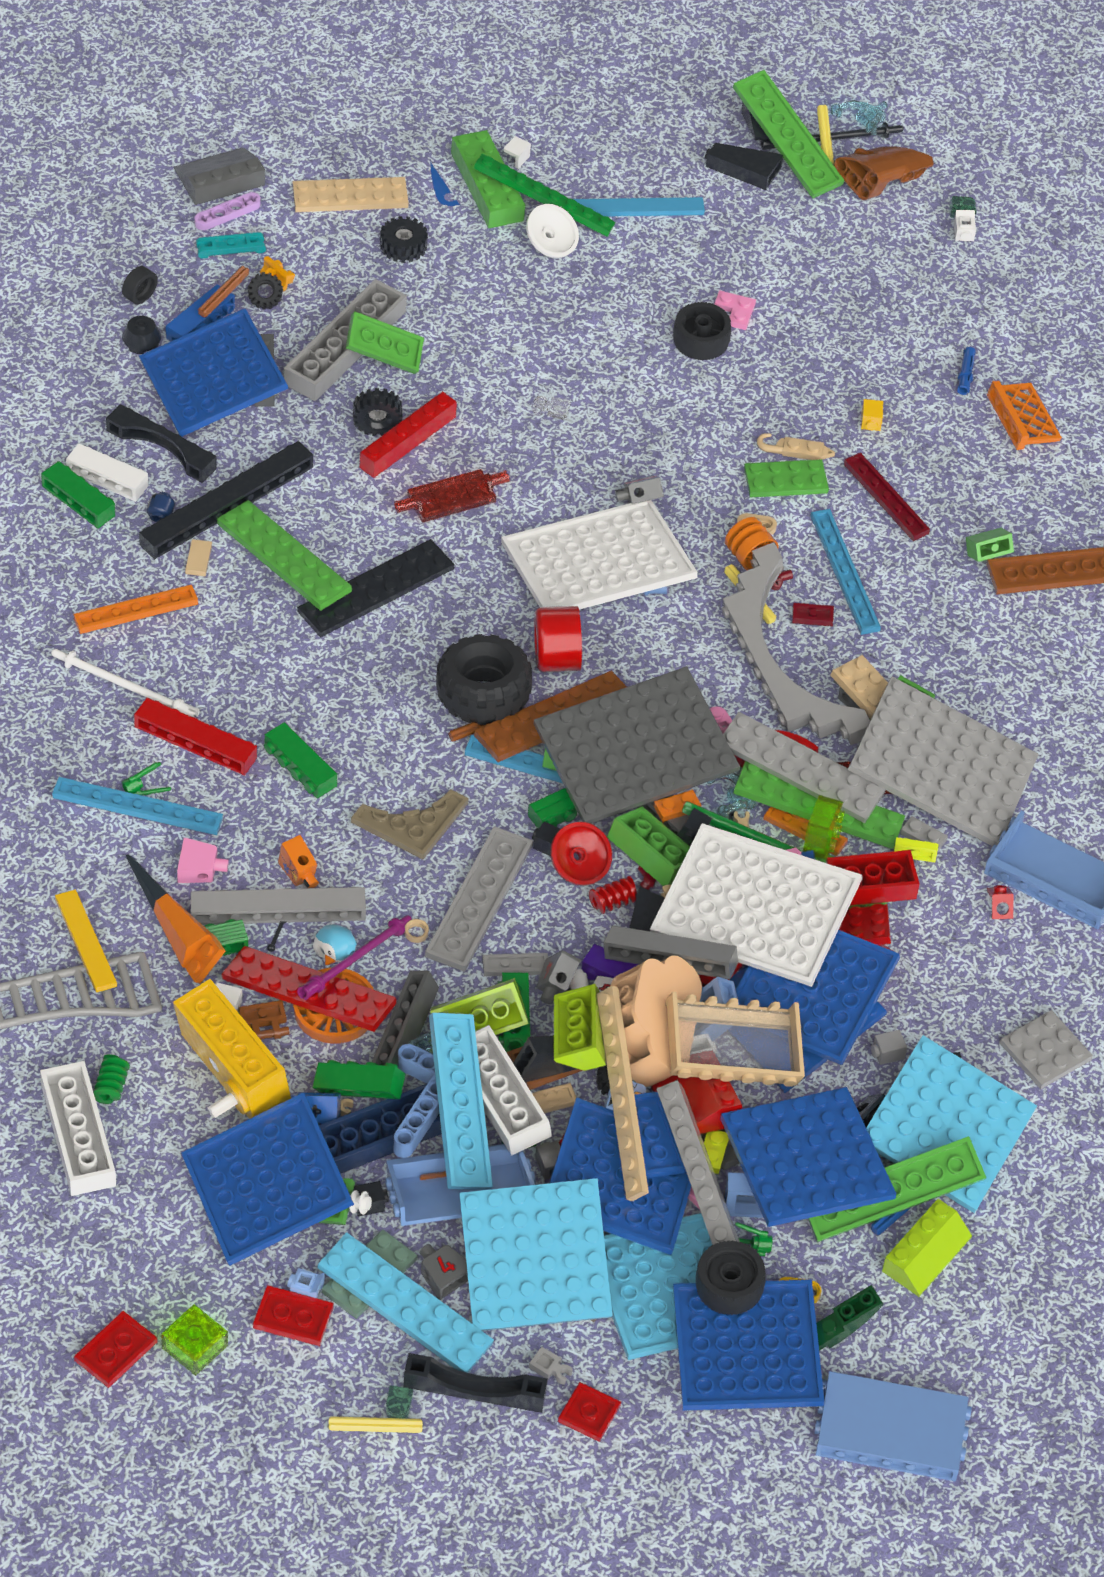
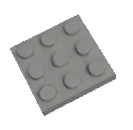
[1000,1010,1093,1090]

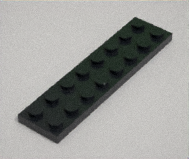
[297,539,454,638]

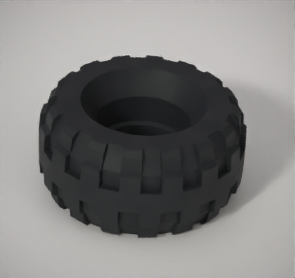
[436,634,532,725]

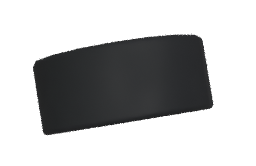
[122,266,158,305]

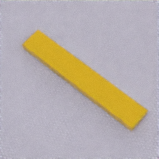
[55,889,117,993]

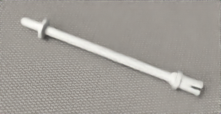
[51,649,200,718]

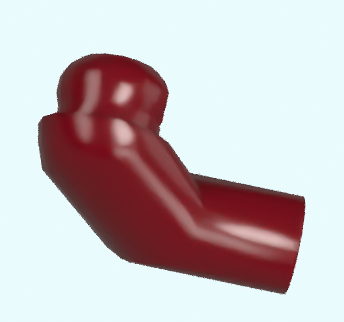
[771,569,793,590]
[637,866,656,890]

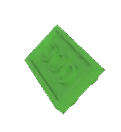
[346,311,424,374]
[744,459,829,498]

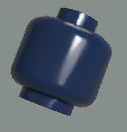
[146,492,175,522]

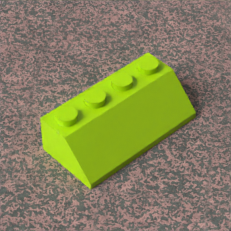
[430,978,529,1035]
[554,983,606,1071]
[882,1198,972,1297]

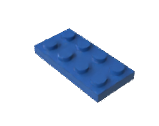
[634,1092,686,1178]

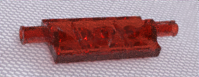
[394,469,510,523]

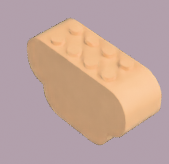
[611,956,702,1087]

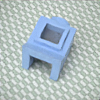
[287,1268,325,1299]

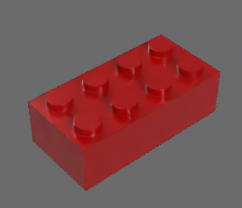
[826,850,920,906]

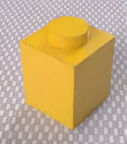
[861,399,883,431]

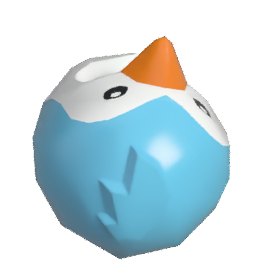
[313,924,357,965]

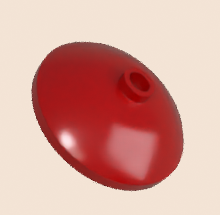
[551,822,612,886]

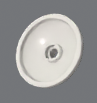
[526,204,579,258]

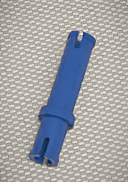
[957,347,976,395]

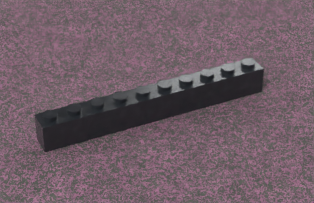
[139,441,313,560]

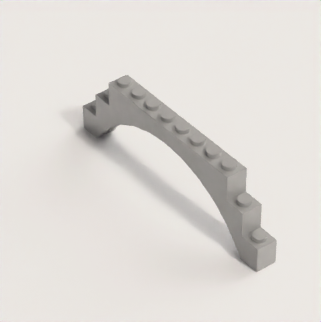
[721,542,870,745]

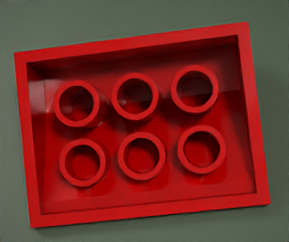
[650,1051,742,1134]

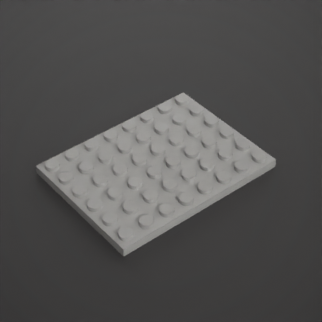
[847,676,1039,846]

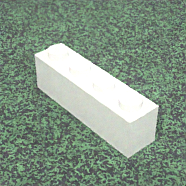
[66,444,148,502]

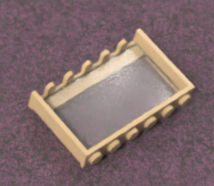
[665,992,805,1087]

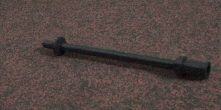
[761,122,904,150]

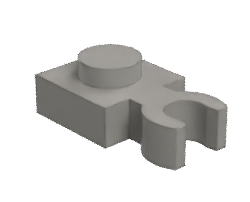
[529,1347,573,1385]

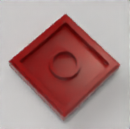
[558,1382,621,1442]

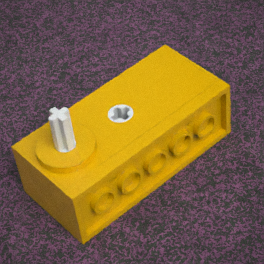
[173,979,291,1119]

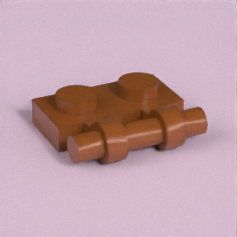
[239,1000,290,1041]

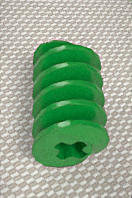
[93,1054,130,1104]

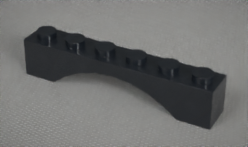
[106,404,217,483]
[403,1353,548,1413]

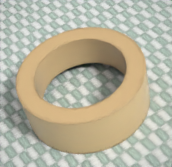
[405,919,429,943]

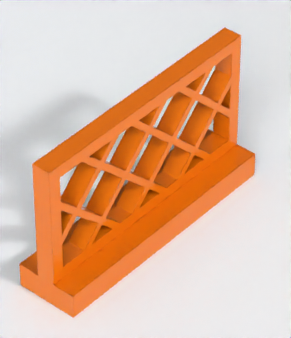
[987,381,1062,450]

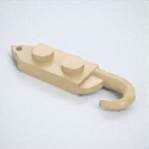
[757,433,835,460]

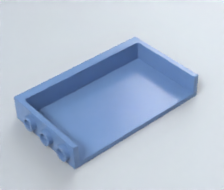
[984,810,1104,929]
[385,1144,538,1226]
[814,1371,972,1482]

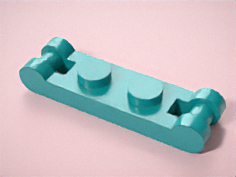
[196,232,266,259]

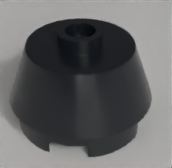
[122,316,161,354]

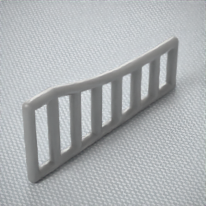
[0,952,162,1029]

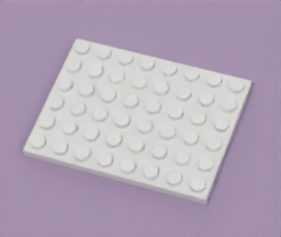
[501,500,697,609]
[650,824,862,987]

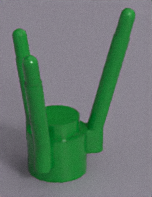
[121,762,172,796]
[735,1222,773,1257]

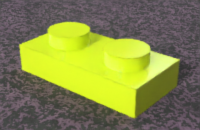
[894,837,938,863]
[704,1130,729,1174]

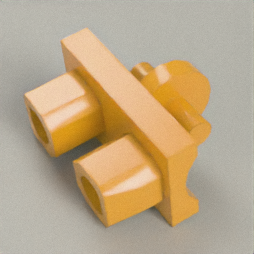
[259,256,295,291]

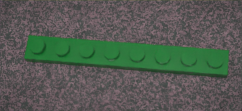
[474,154,616,237]

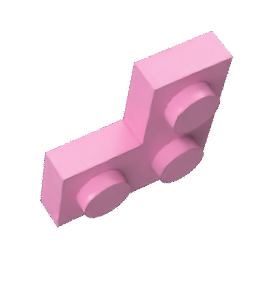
[714,290,756,330]

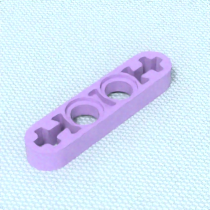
[195,192,261,230]

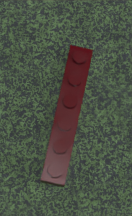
[844,452,930,541]

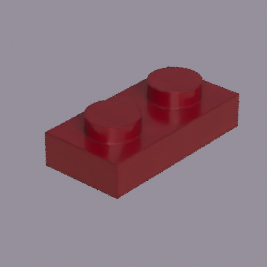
[792,603,834,627]

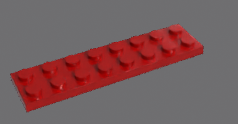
[222,946,397,1032]

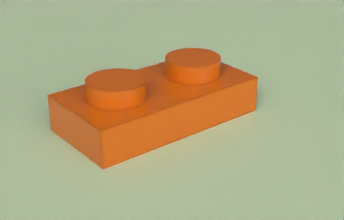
[654,789,702,822]

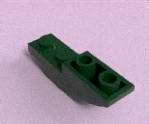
[816,1284,884,1351]

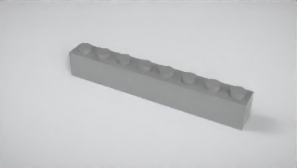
[191,887,366,925]
[657,1080,739,1245]

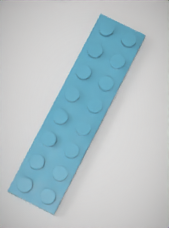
[429,1013,493,1190]
[317,1232,494,1373]

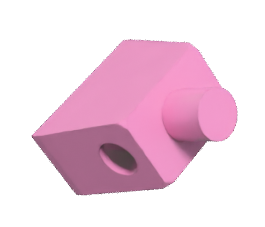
[177,838,229,883]

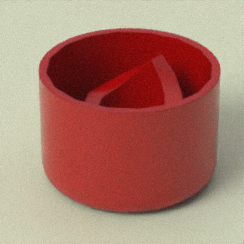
[534,606,582,672]

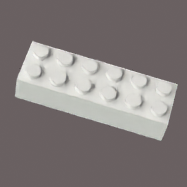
[475,1025,552,1156]
[40,1061,116,1196]

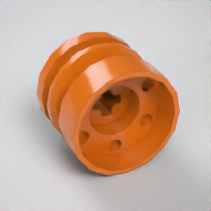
[725,517,779,571]

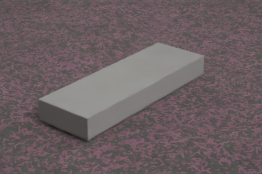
[482,953,548,976]

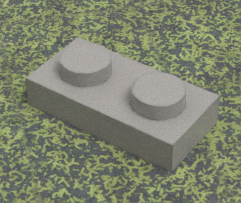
[900,816,948,851]

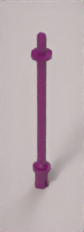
[297,915,412,1000]

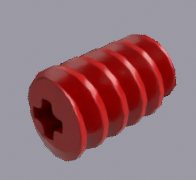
[589,876,637,914]

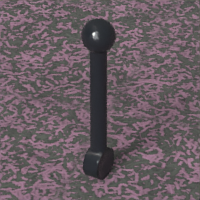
[267,921,286,952]

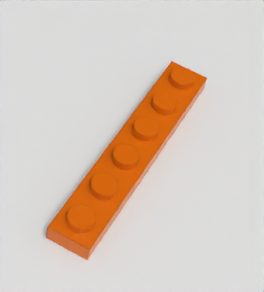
[73,584,198,634]

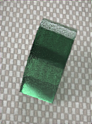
[949,196,977,218]
[386,1385,413,1419]

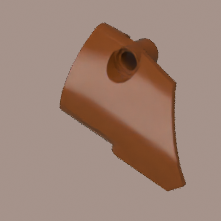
[834,146,934,200]

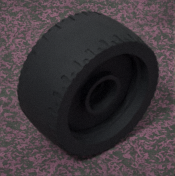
[673,302,731,360]
[696,1241,766,1315]

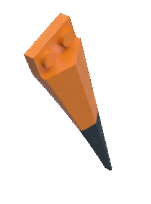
[126,855,225,984]

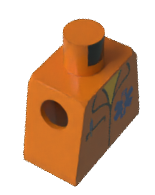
[278,835,319,888]

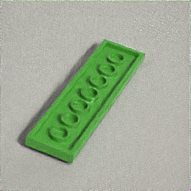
[733,70,845,199]
[217,500,352,611]
[733,761,905,849]
[808,1136,986,1243]

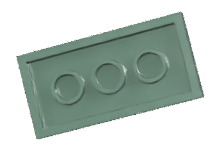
[322,1229,418,1319]

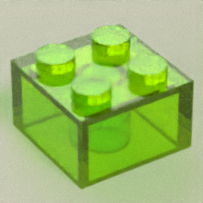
[803,795,845,859]
[161,1304,228,1376]

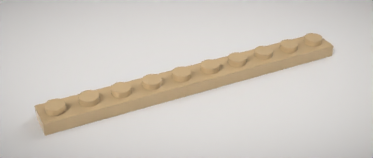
[596,986,649,1201]

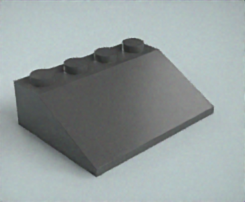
[174,147,265,205]

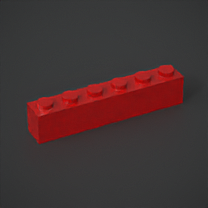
[360,391,457,478]
[134,698,257,776]

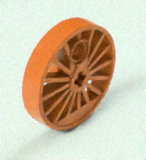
[293,968,374,1044]

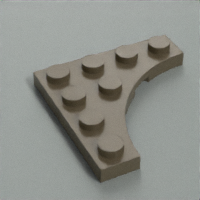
[351,789,469,860]

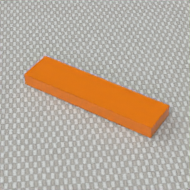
[763,807,848,856]

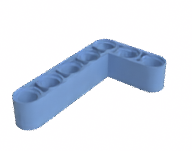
[393,1044,439,1158]

